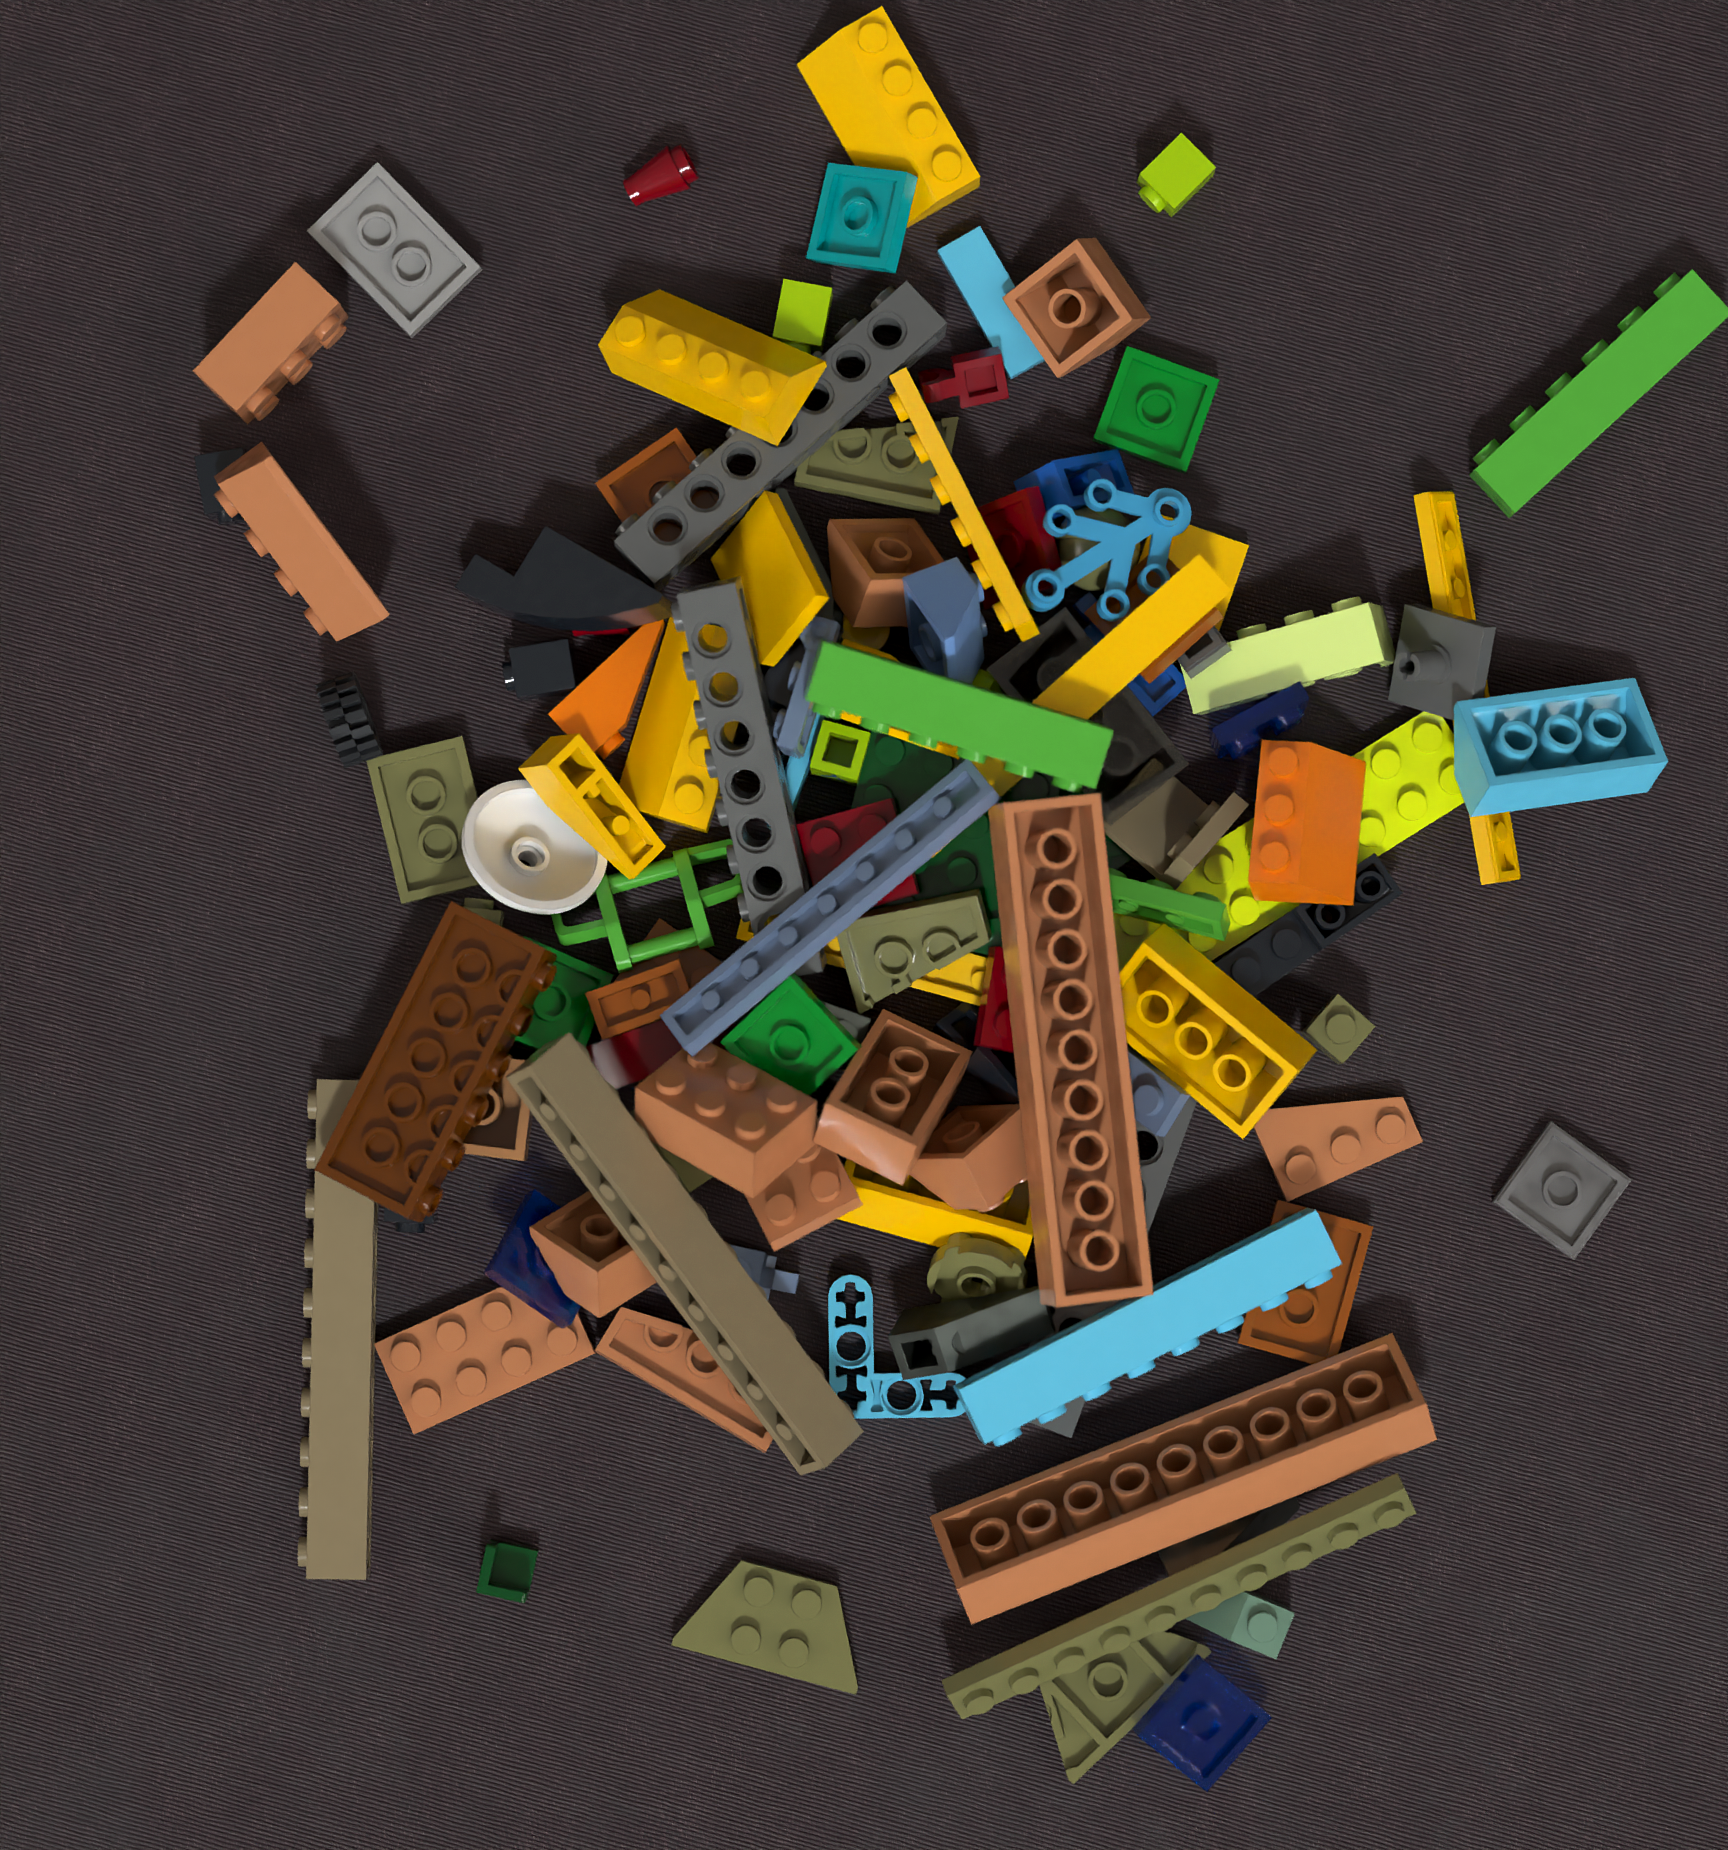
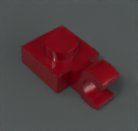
[918,346,1009,409]

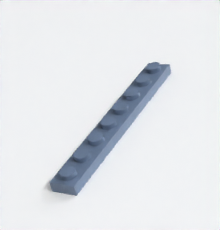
[660,759,1001,1057]

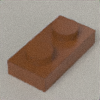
[585,959,690,1040]

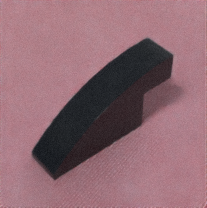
[455,526,673,631]

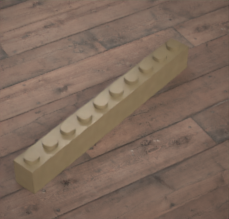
[506,1032,864,1476]
[298,1079,379,1580]

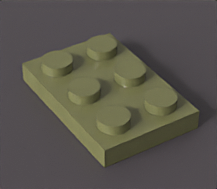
[366,736,480,904]

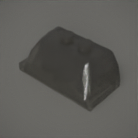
[987,607,1189,826]

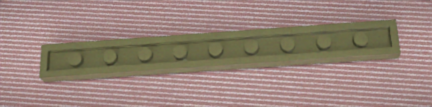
[941,1473,1416,1720]

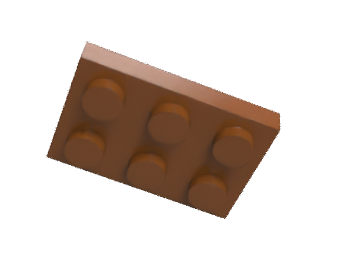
[1237,1199,1374,1364]

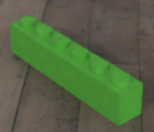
[1469,269,1728,518]
[803,638,1113,793]

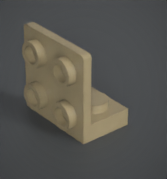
[1103,763,1249,890]

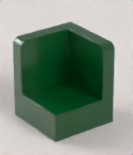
[476,1539,539,1603]

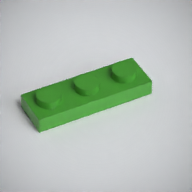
[1108,868,1230,941]

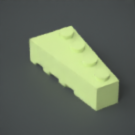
[1180,596,1396,715]

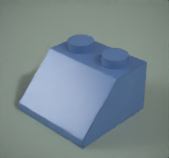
[902,557,988,684]

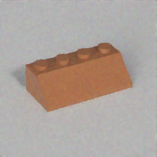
[214,442,390,642]

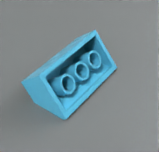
[1454,678,1668,817]

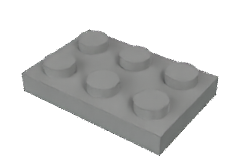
[307,162,482,338]

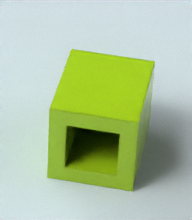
[1137,132,1216,217]
[772,279,833,354]
[809,720,871,787]

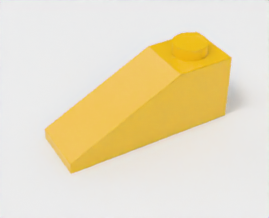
[518,733,666,879]

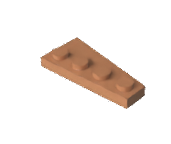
[595,1307,773,1453]

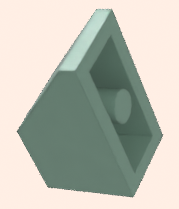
[1185,1591,1295,1659]

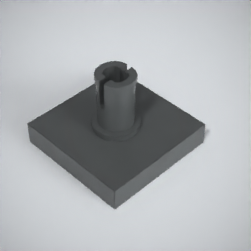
[1388,603,1496,720]

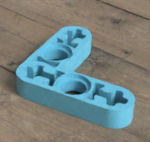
[828,1274,967,1419]

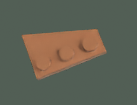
[1253,1097,1423,1202]

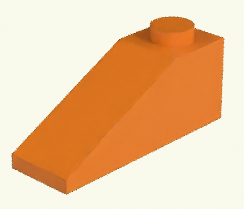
[548,620,665,759]

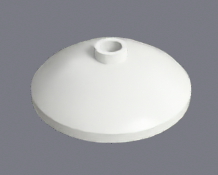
[461,780,607,914]

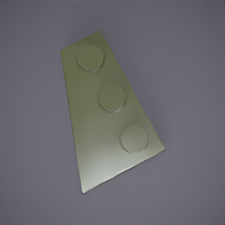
[794,417,959,515]
[837,889,992,1014]

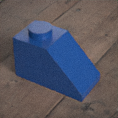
[1013,449,1134,523]

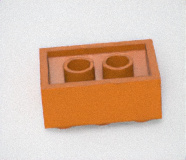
[1248,740,1366,906]

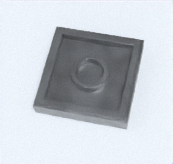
[1492,1122,1632,1260]

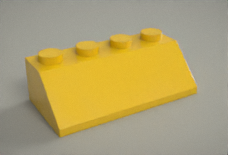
[797,6,980,228]
[598,289,827,446]
[619,617,741,833]
[1119,923,1317,1139]
[837,1158,1033,1259]

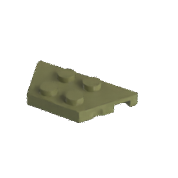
[671,1559,858,1695]
[1039,1630,1212,1784]

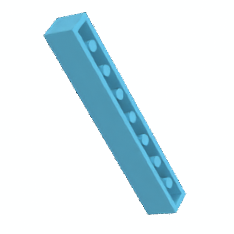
[953,1208,1342,1446]

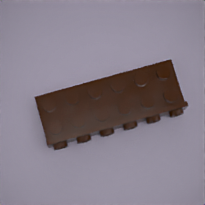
[314,901,557,1223]

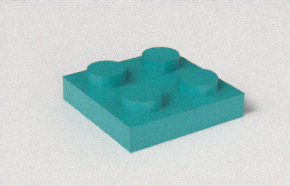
[806,163,918,273]

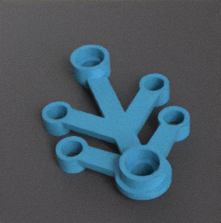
[1021,479,1191,622]

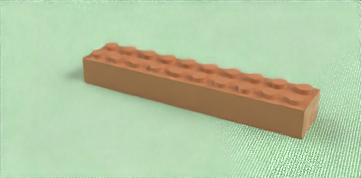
[988,793,1153,1307]
[929,1333,1437,1624]

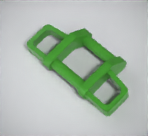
[551,839,744,973]

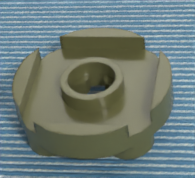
[927,1233,1028,1303]

